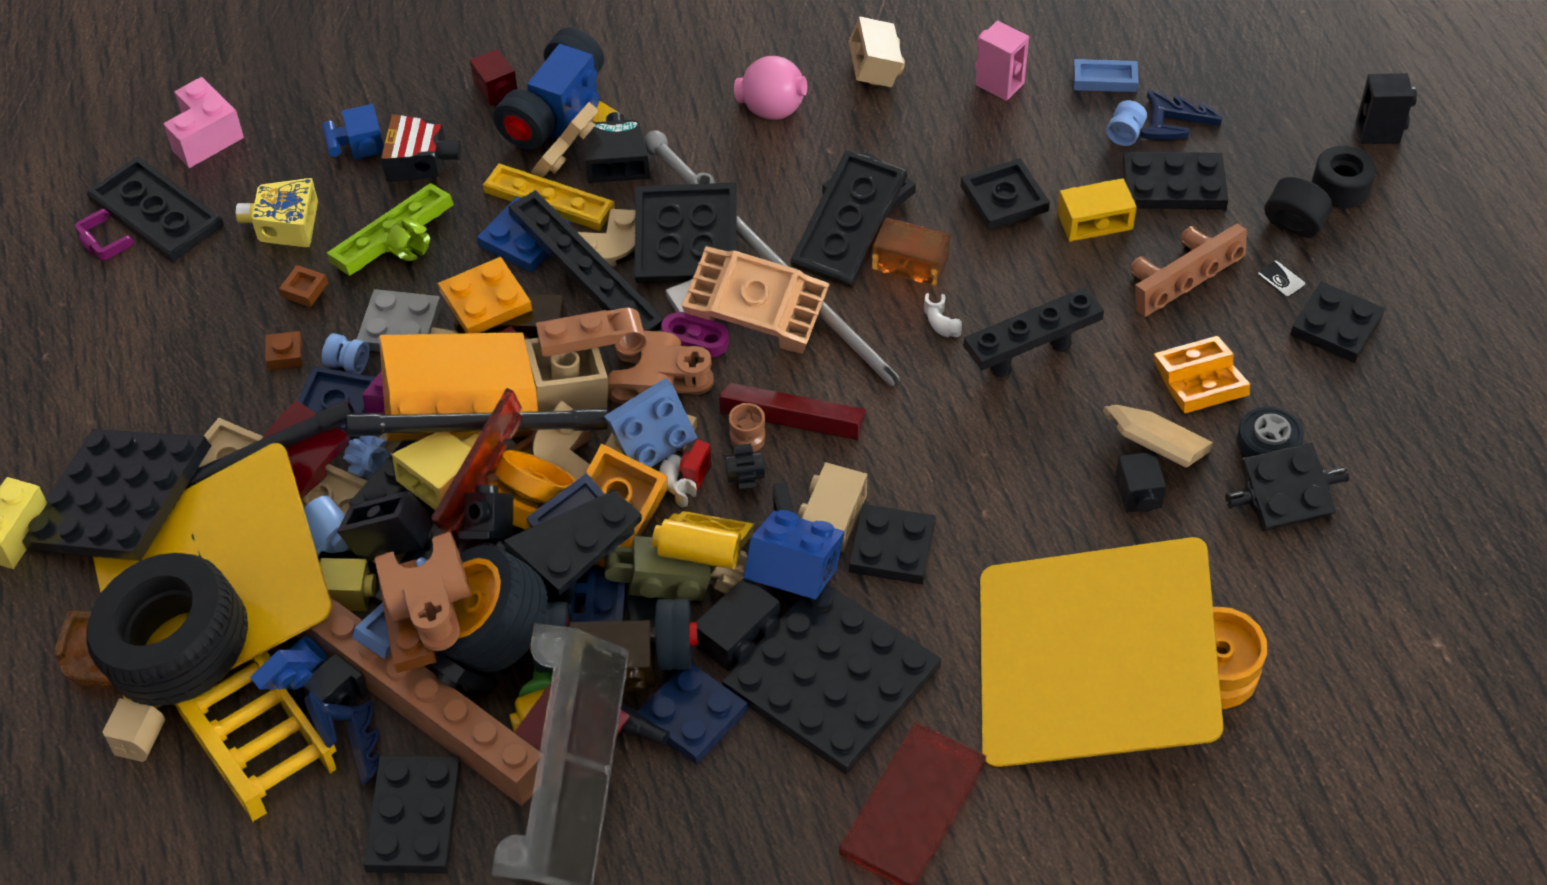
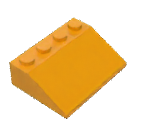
[379,333,538,441]

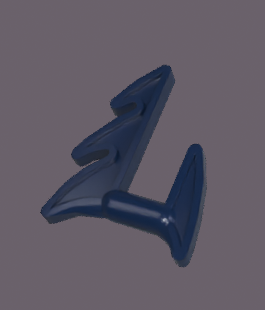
[1140,90,1223,140]
[305,691,380,784]

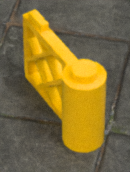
[652,511,755,570]

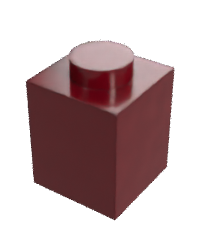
[470,49,517,106]

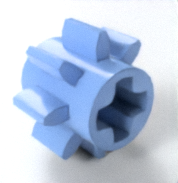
[343,436,390,480]

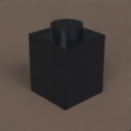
[1115,451,1166,513]

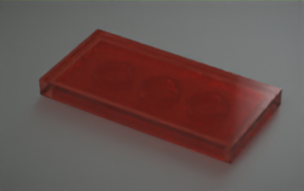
[839,722,987,885]

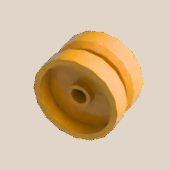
[489,450,576,530]
[1213,607,1267,709]

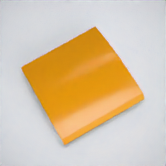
[1153,336,1250,414]

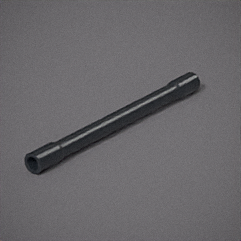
[185,399,355,489]
[345,408,608,436]

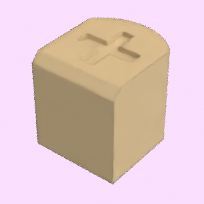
[103,698,165,762]

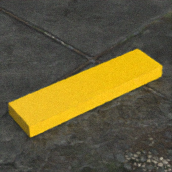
[483,163,615,231]

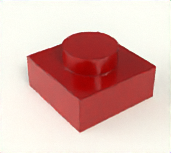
[679,440,712,492]

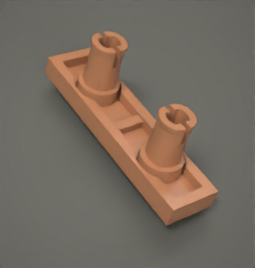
[1130,223,1247,317]

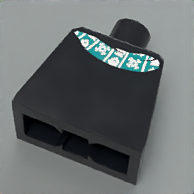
[586,112,650,183]

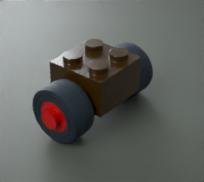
[529,599,698,693]

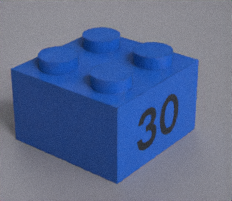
[743,510,845,600]

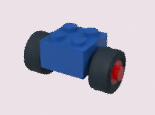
[493,27,604,150]

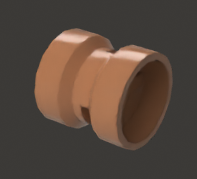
[729,403,766,452]

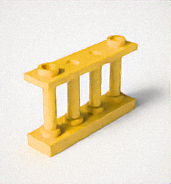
[174,651,337,822]

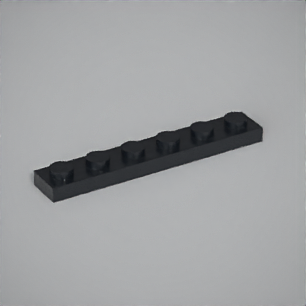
[509,190,664,331]

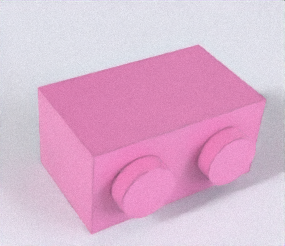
[975,20,1029,101]

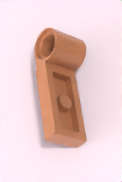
[536,308,647,357]

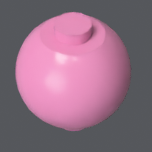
[734,56,807,120]

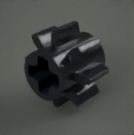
[725,444,765,490]

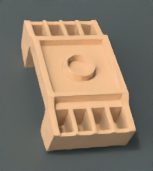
[682,246,830,354]

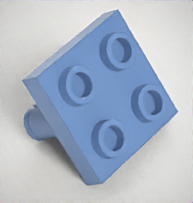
[604,378,697,467]

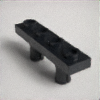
[963,287,1104,377]

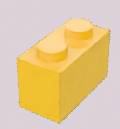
[1057,178,1137,242]

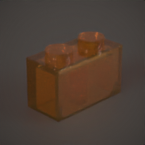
[872,218,950,285]

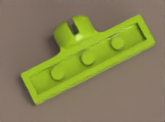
[327,183,454,276]

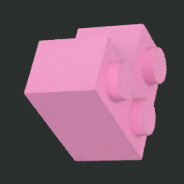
[163,77,244,168]

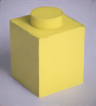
[320,558,377,612]

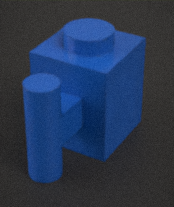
[322,104,384,160]

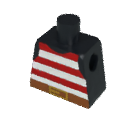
[381,114,462,182]

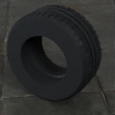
[86,553,248,706]

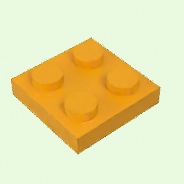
[438,257,532,333]

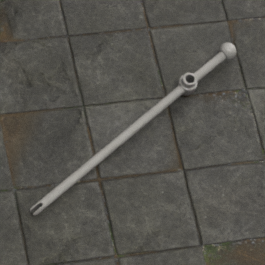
[644,130,900,386]

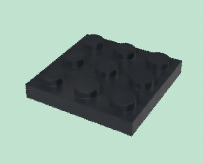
[635,182,737,283]

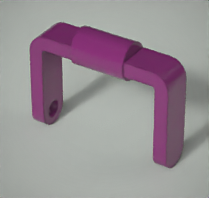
[75,209,134,260]

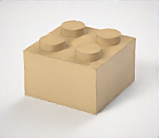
[525,338,608,412]

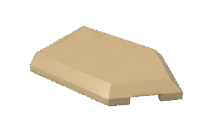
[1103,405,1213,468]

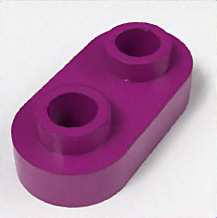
[661,312,729,357]

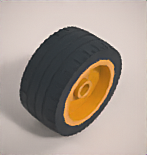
[441,545,548,673]

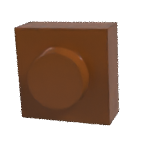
[279,265,328,307]
[265,331,303,370]

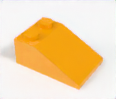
[586,443,668,569]

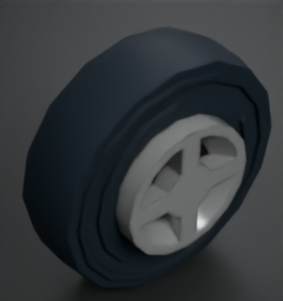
[1237,406,1304,457]

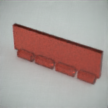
[431,388,523,534]

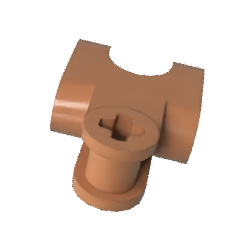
[608,331,714,404]
[375,532,471,651]

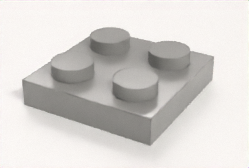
[357,289,442,352]

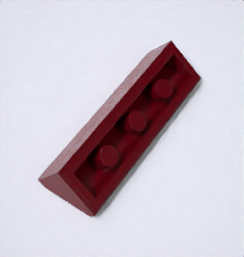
[719,383,866,440]

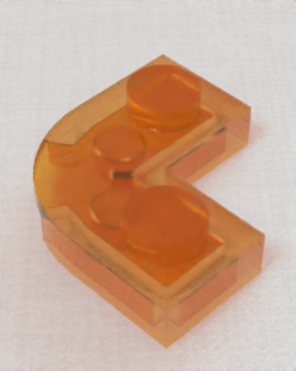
[55,610,115,687]

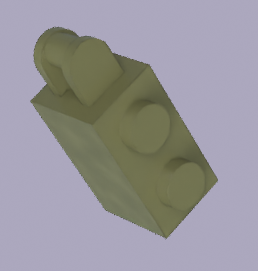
[604,536,711,601]

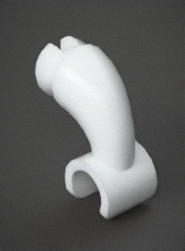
[924,293,962,338]
[659,454,697,508]

